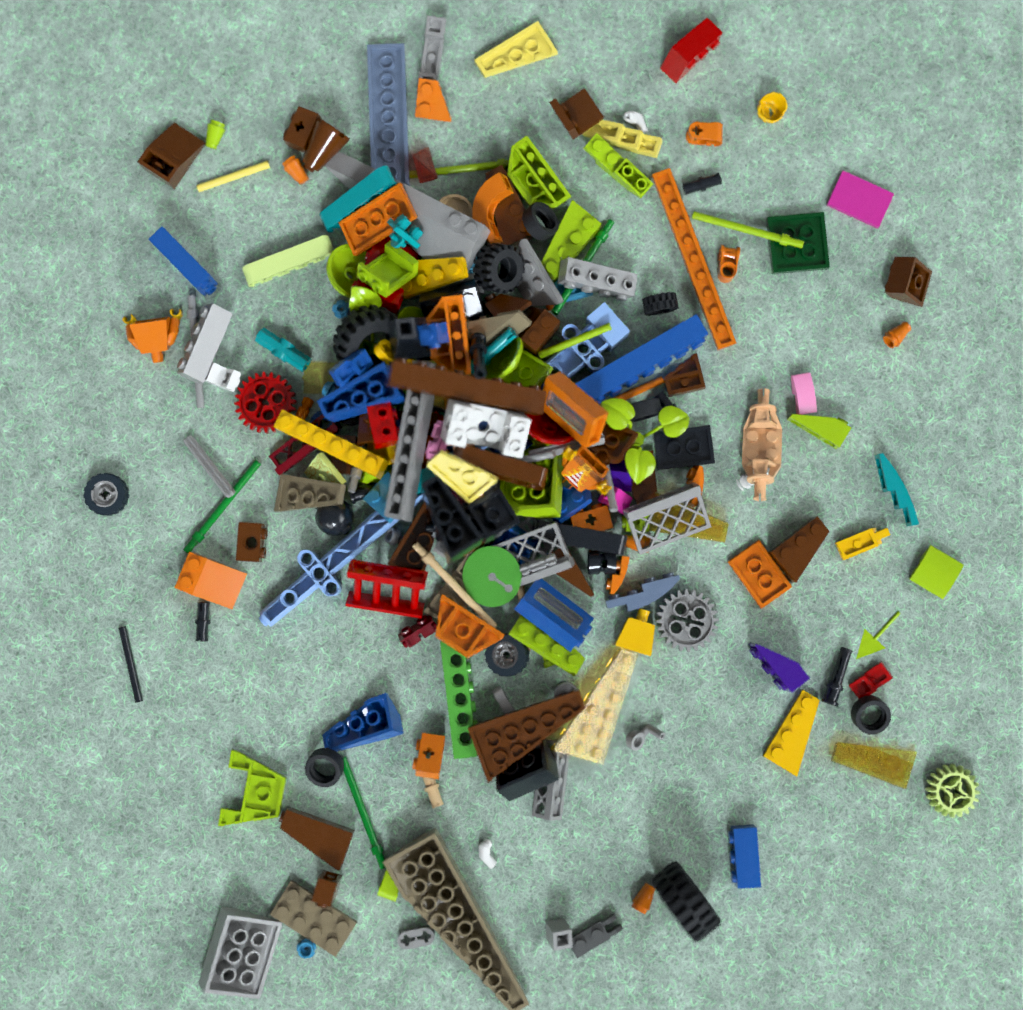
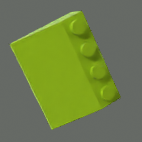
[500,441,564,518]

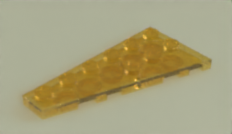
[550,647,638,765]

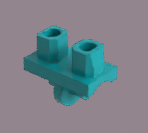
[387,214,423,249]

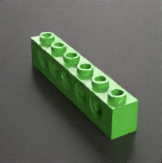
[440,642,478,759]

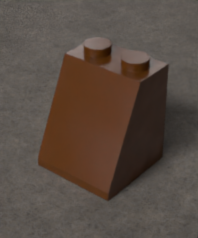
[517,306,560,357]

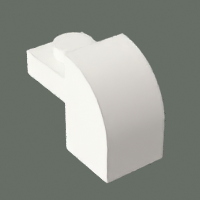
[205,362,241,392]

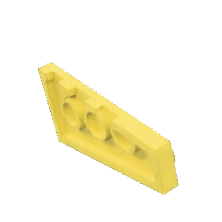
[475,21,558,78]

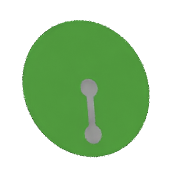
[462,546,521,607]

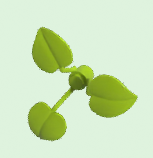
[349,286,424,356]
[600,398,689,484]

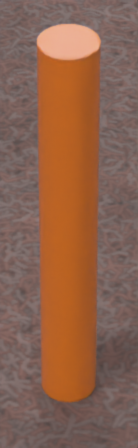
[613,376,664,400]

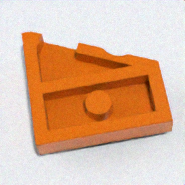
[415,78,452,122]

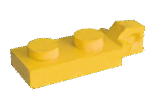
[835,527,890,561]

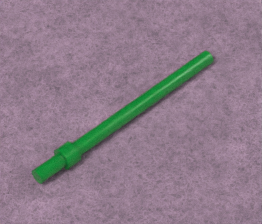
[551,219,614,315]
[183,460,261,554]
[342,756,386,869]

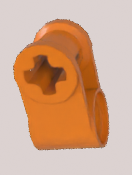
[686,122,723,146]
[717,245,740,283]

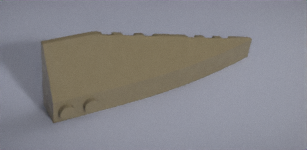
[383,827,530,1010]

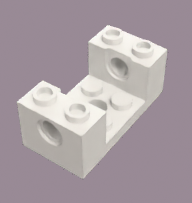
[440,398,531,458]

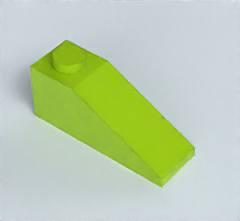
[787,414,851,449]

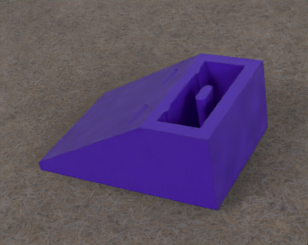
[748,642,810,693]

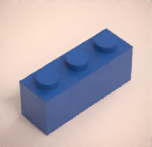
[728,824,761,889]

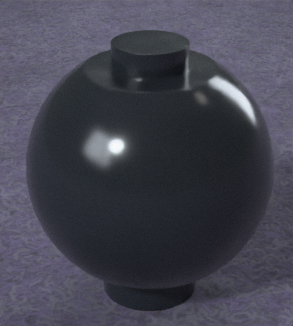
[315,500,354,536]

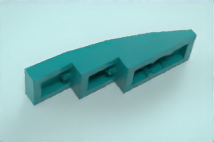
[874,453,919,527]

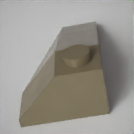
[466,310,532,359]

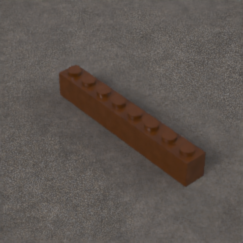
[385,358,547,416]

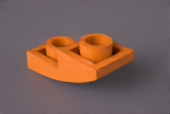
[686,465,704,507]
[606,556,629,594]

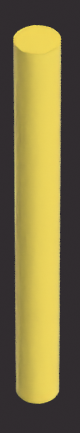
[196,160,270,192]

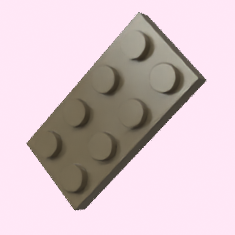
[270,880,357,957]

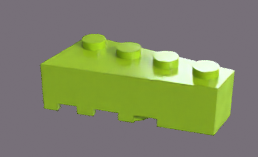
[541,200,602,283]

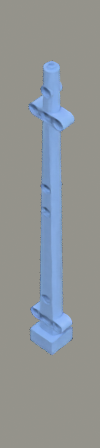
[259,302,630,627]

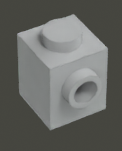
[546,918,572,951]

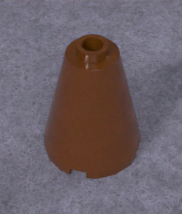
[302,117,350,173]

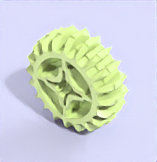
[925,764,980,818]

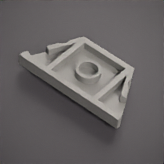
[517,238,564,307]

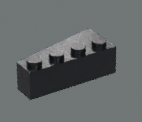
[421,475,483,565]

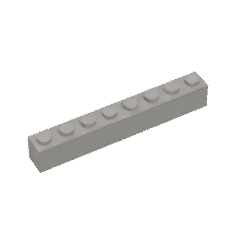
[384,360,436,522]

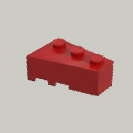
[660,18,723,84]

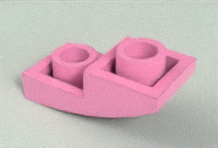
[791,372,817,415]

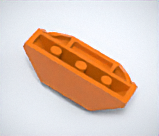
[426,295,471,375]

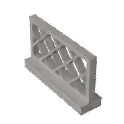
[623,482,711,555]
[492,522,575,586]

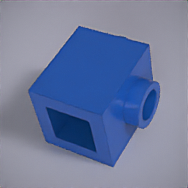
[418,322,449,349]

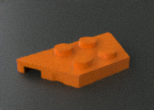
[435,594,505,658]

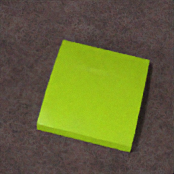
[909,544,964,599]

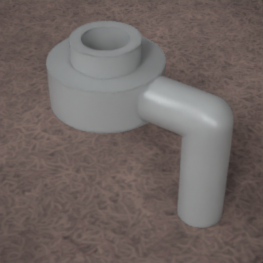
[626,724,665,751]

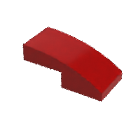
[849,661,893,699]

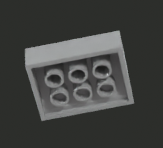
[198,906,283,999]

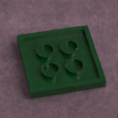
[766,212,830,274]

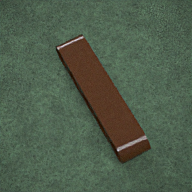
[453,445,548,490]

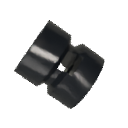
[588,550,616,574]

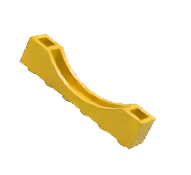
[273,410,389,480]

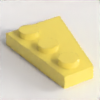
[426,450,498,504]

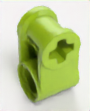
[377,870,399,902]

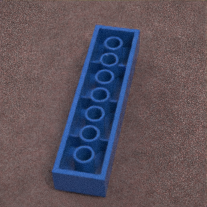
[565,314,708,416]

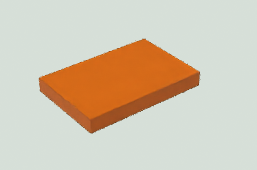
[727,540,792,609]

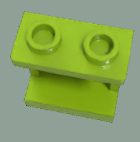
[357,241,419,298]

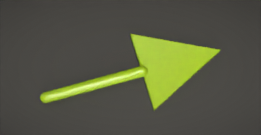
[856,611,900,659]

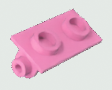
[425,420,448,459]

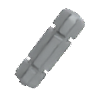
[519,553,557,575]

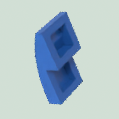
[329,349,373,387]

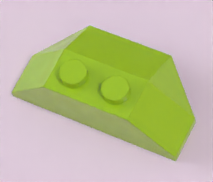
[507,136,571,208]

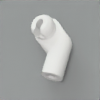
[624,111,648,133]
[479,839,497,869]

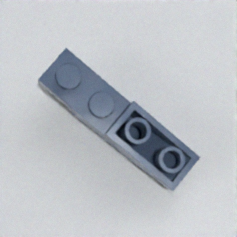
[605,572,680,612]

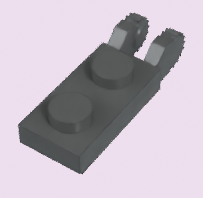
[571,914,623,958]

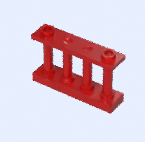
[345,559,428,619]

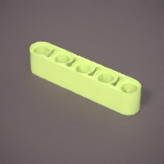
[242,235,334,287]

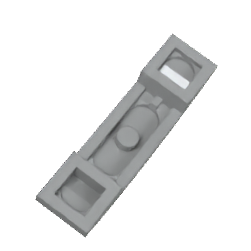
[417,16,446,91]

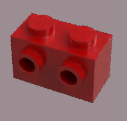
[367,402,400,449]

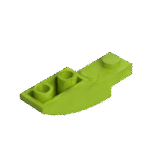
[583,133,653,199]

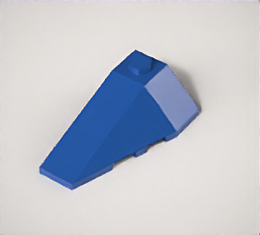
[322,693,404,752]

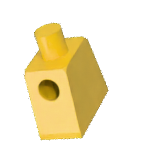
[614,608,655,656]

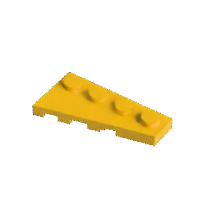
[763,690,820,777]

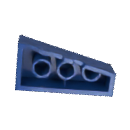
[317,362,406,423]

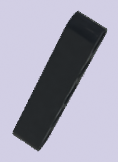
[531,519,628,555]

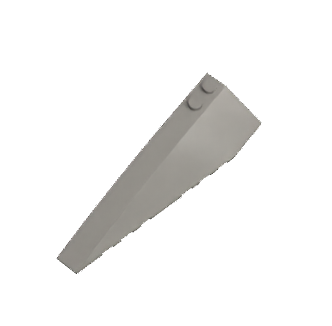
[325,152,491,283]

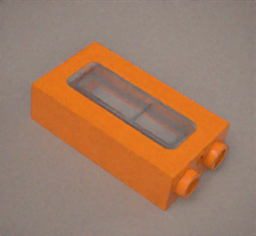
[543,371,609,448]

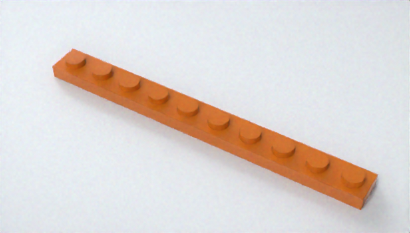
[651,168,736,351]

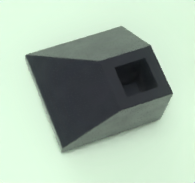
[387,317,431,360]

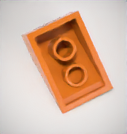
[174,552,247,609]

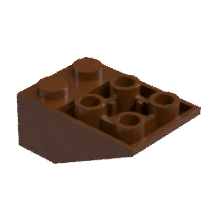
[137,122,206,189]

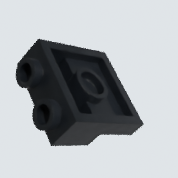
[465,489,520,544]

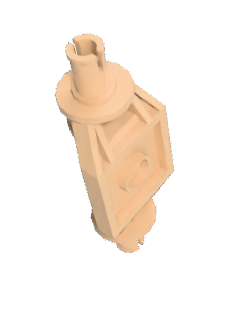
[742,388,782,501]

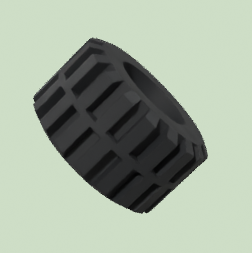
[473,243,525,294]

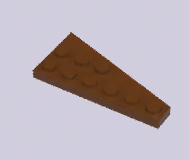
[468,689,586,783]

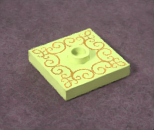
[304,452,347,485]

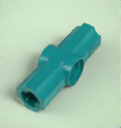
[255,327,312,373]

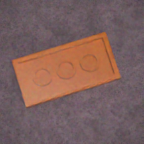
[339,183,418,256]

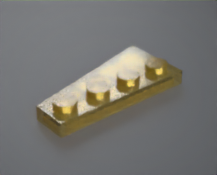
[649,492,729,542]

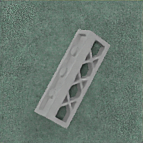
[532,738,571,821]

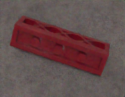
[269,414,342,475]

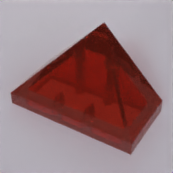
[410,147,438,183]

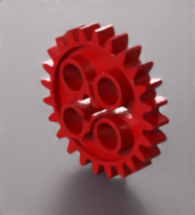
[234,371,297,434]

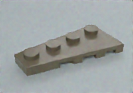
[274,474,346,512]

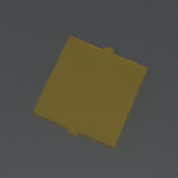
[302,363,337,394]

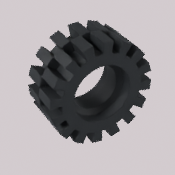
[642,292,679,316]

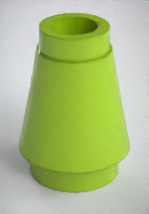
[205,119,226,150]

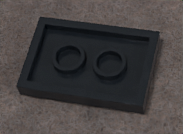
[653,425,715,471]

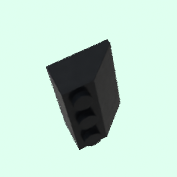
[495,739,559,801]

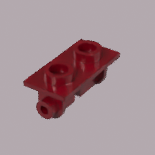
[398,615,437,648]

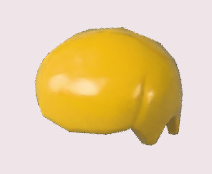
[757,92,788,124]

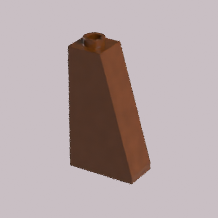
[279,807,355,871]

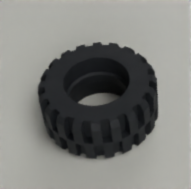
[333,305,398,379]
[651,861,721,942]

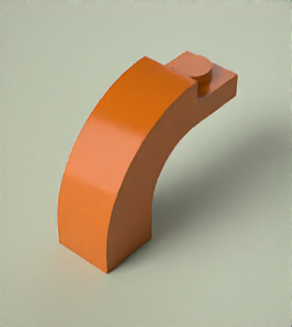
[472,172,514,244]

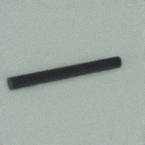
[118,626,143,703]

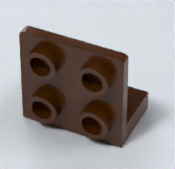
[549,89,604,140]

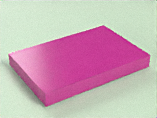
[826,171,894,229]

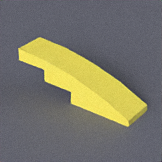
[583,120,663,158]

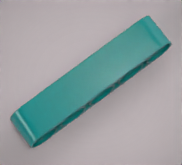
[319,166,396,232]

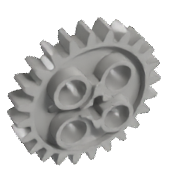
[655,589,719,652]

